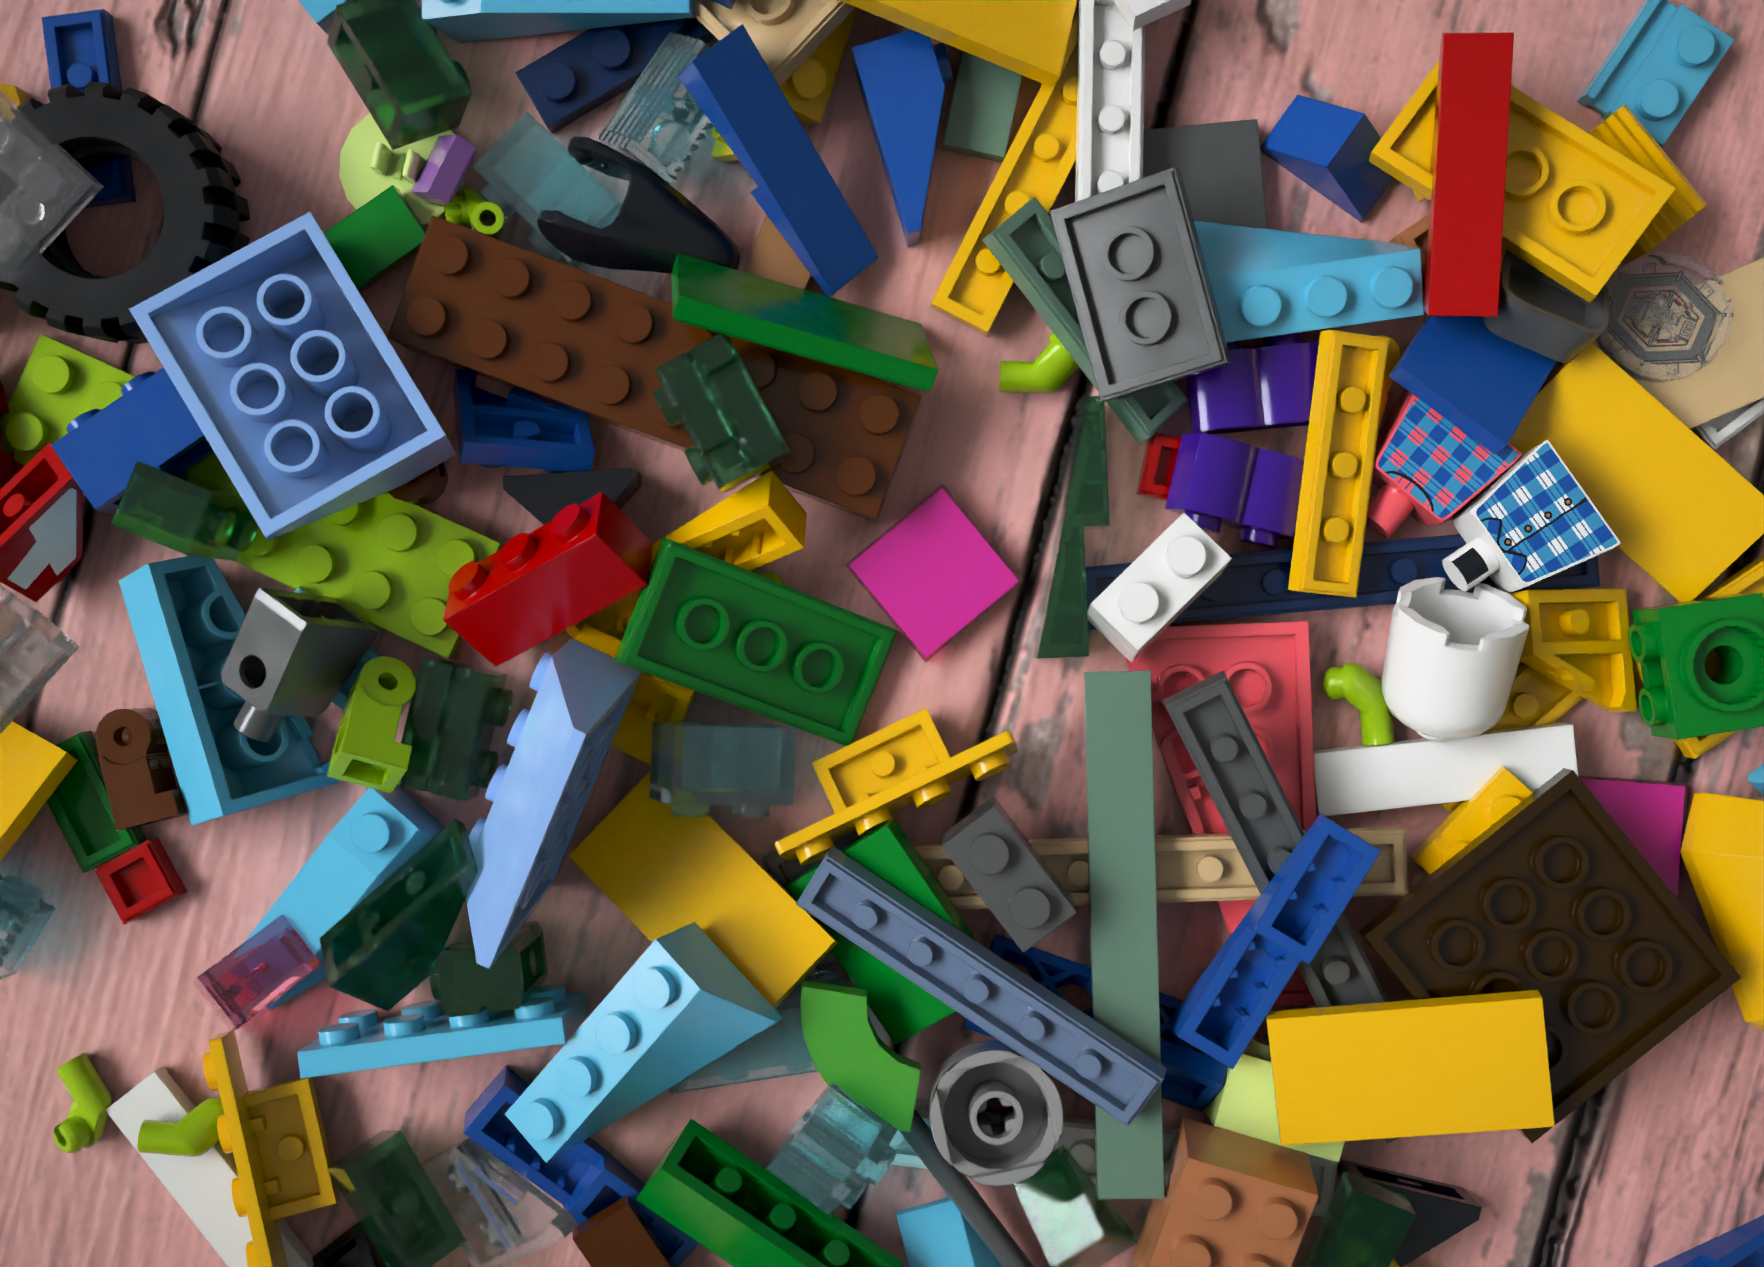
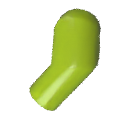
[443,188,504,239]
[999,332,1080,393]
[1323,662,1395,746]
[53,1053,112,1154]
[137,1097,224,1157]

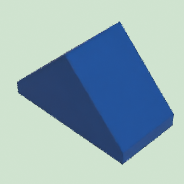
[1260,95,1394,222]

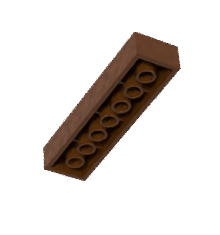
[387,215,921,523]

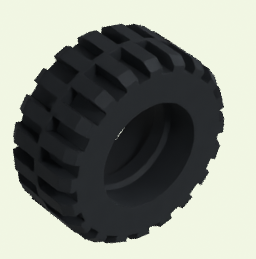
[0,82,250,344]

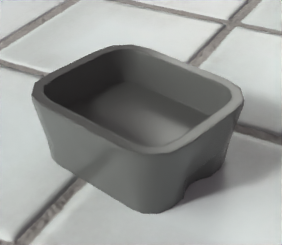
[1484,250,1610,363]

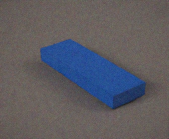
[42,9,136,210]

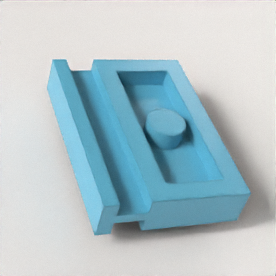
[1577,0,1735,147]

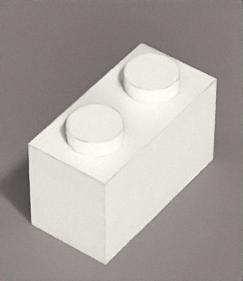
[1086,513,1232,663]

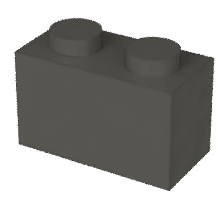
[941,796,1077,953]

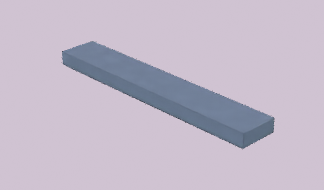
[796,846,1167,1127]

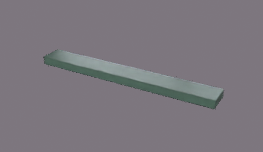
[1083,670,1165,1200]

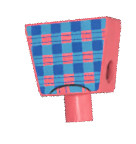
[1366,389,1522,538]

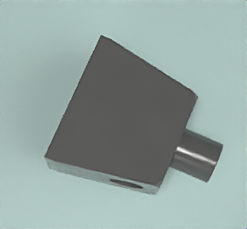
[221,588,380,742]

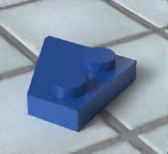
[453,369,595,473]

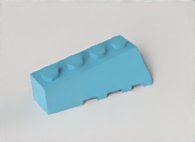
[1194,221,1424,343]
[119,552,341,826]
[505,922,783,1163]

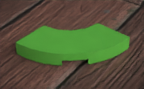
[800,980,921,1133]

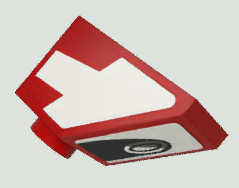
[0,442,83,602]

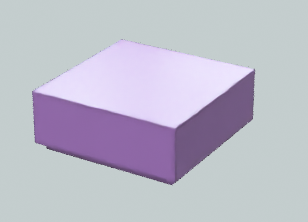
[411,135,477,204]

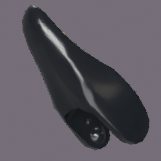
[537,136,740,274]

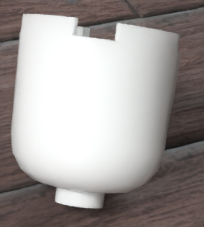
[1382,577,1529,742]

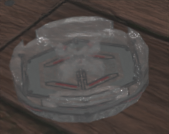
[1597,251,1734,383]

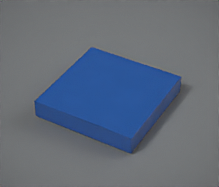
[1389,316,1557,454]

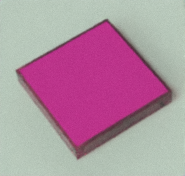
[845,484,1023,663]
[1578,775,1688,902]

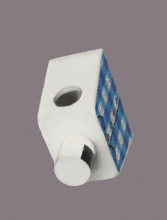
[1442,440,1621,593]

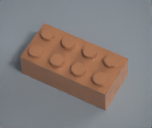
[1129,1117,1319,1267]

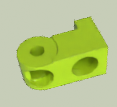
[327,656,416,793]

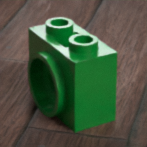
[1628,593,1764,740]

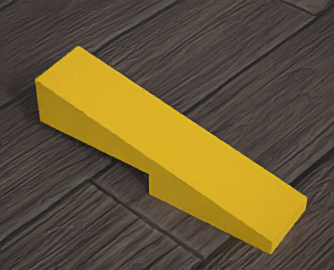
[565,470,807,640]

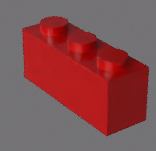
[443,492,652,667]

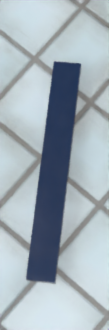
[1080,534,1600,630]

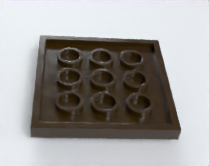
[1359,768,1741,1143]

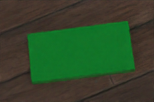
[671,253,939,391]
[614,537,898,746]

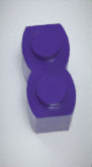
[1187,332,1319,435]
[1165,432,1304,548]

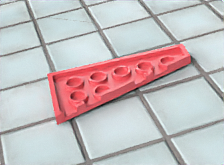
[1123,621,1317,1007]

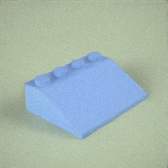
[129,212,457,540]
[463,638,642,969]

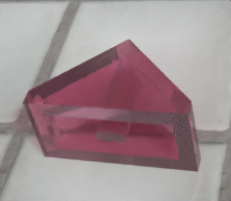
[192,914,322,1031]

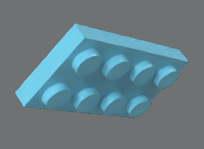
[297,984,588,1078]

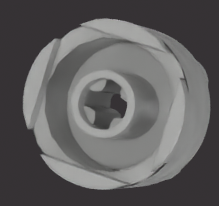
[928,1040,1063,1186]

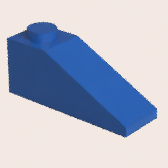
[852,30,953,247]

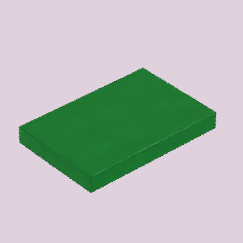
[787,818,978,1045]

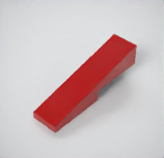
[1423,32,1514,317]

